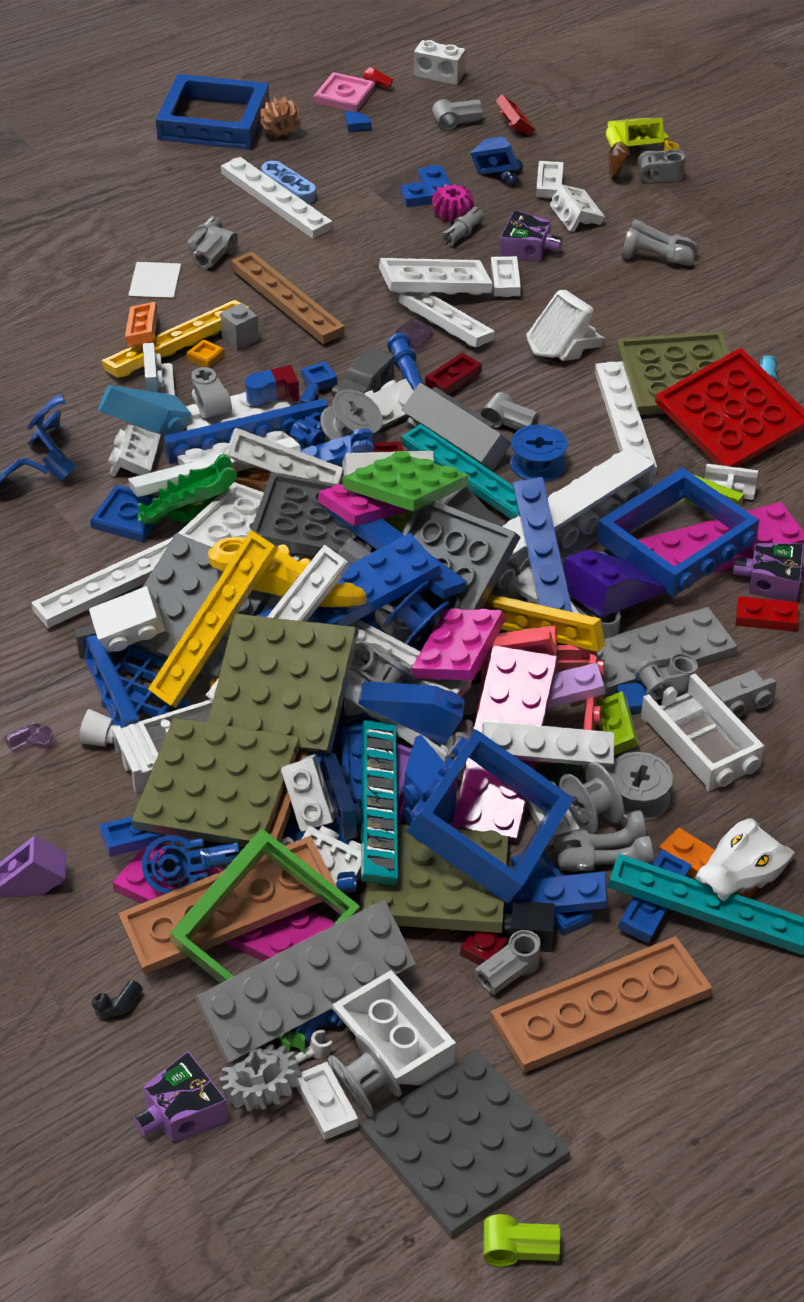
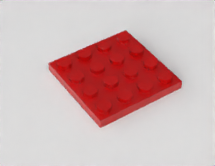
[654,347,804,468]

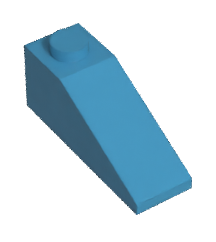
[97,385,192,435]

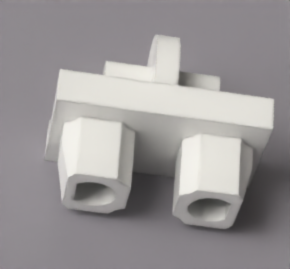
[704,464,758,500]

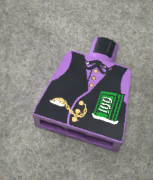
[500,210,563,262]
[733,543,803,602]
[133,1051,228,1142]

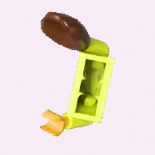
[605,118,679,179]

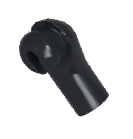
[91,980,143,1018]

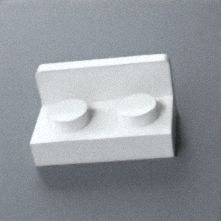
[550,184,605,232]
[143,343,175,395]
[108,423,161,477]
[281,754,336,831]
[302,826,361,893]

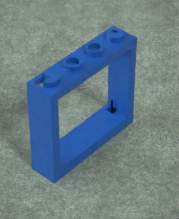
[597,467,759,597]
[406,729,574,904]

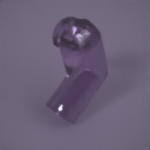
[4,723,53,750]

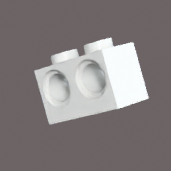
[414,40,465,85]

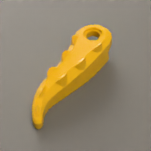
[208,534,367,607]

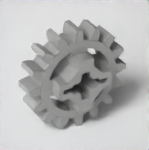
[220,1044,301,1111]

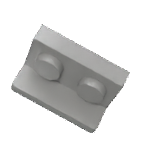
[709,670,777,718]

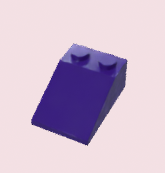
[563,549,666,617]

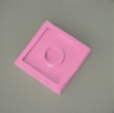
[314,72,375,112]

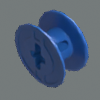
[510,424,568,482]
[383,581,450,645]

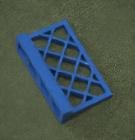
[84,635,191,728]

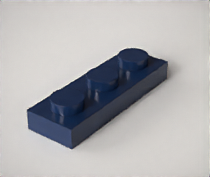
[322,753,362,840]

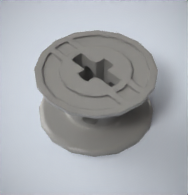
[320,389,382,440]
[608,752,673,822]
[559,762,624,834]
[328,1034,402,1118]

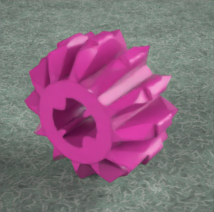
[432,184,474,223]

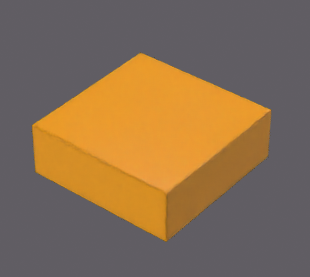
[187,339,225,368]

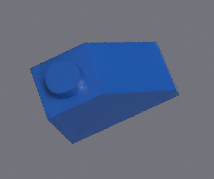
[470,136,519,175]

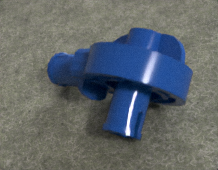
[142,835,240,894]

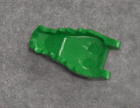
[137,454,237,525]

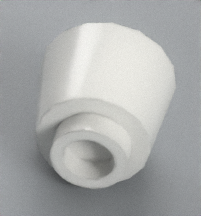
[79,709,118,747]

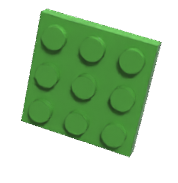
[343,451,469,512]

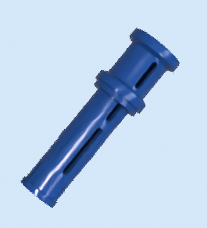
[387,333,424,391]

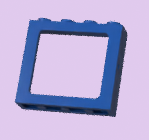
[156,74,270,150]

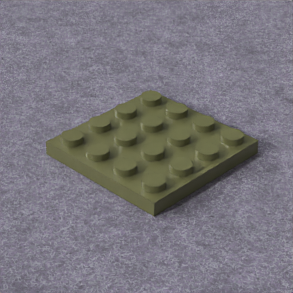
[616,331,730,415]
[208,614,359,754]
[131,718,300,847]
[364,825,508,933]

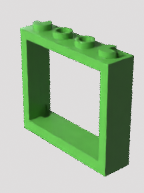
[170,828,360,983]

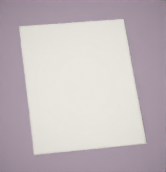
[128,262,181,298]

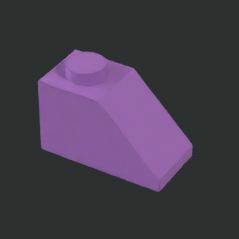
[0,835,67,897]

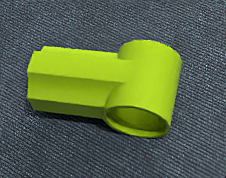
[483,1214,560,1267]

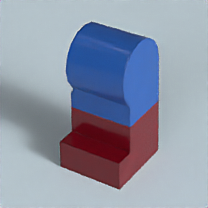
[245,365,300,406]

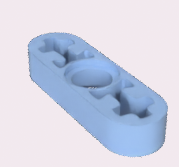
[261,161,316,204]

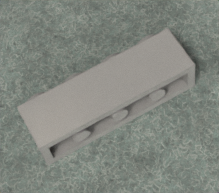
[401,383,511,471]

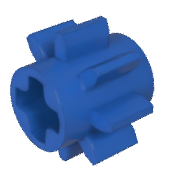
[290,416,325,450]

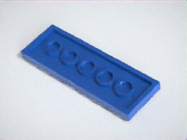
[256,533,442,626]

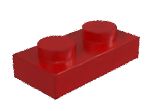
[496,94,535,136]
[735,596,799,632]

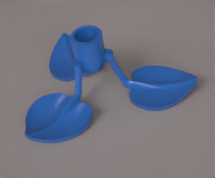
[0,393,77,482]

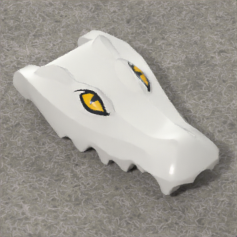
[695,818,795,901]

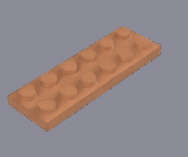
[118,836,337,975]
[490,936,712,1073]

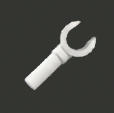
[295,1030,332,1064]

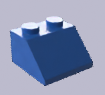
[403,735,457,826]

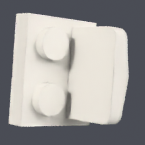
[526,290,604,361]

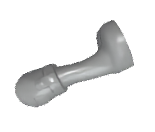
[622,219,699,266]
[553,810,654,872]

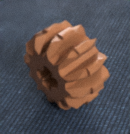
[260,96,301,139]

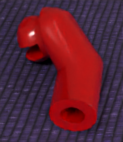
[363,67,393,90]

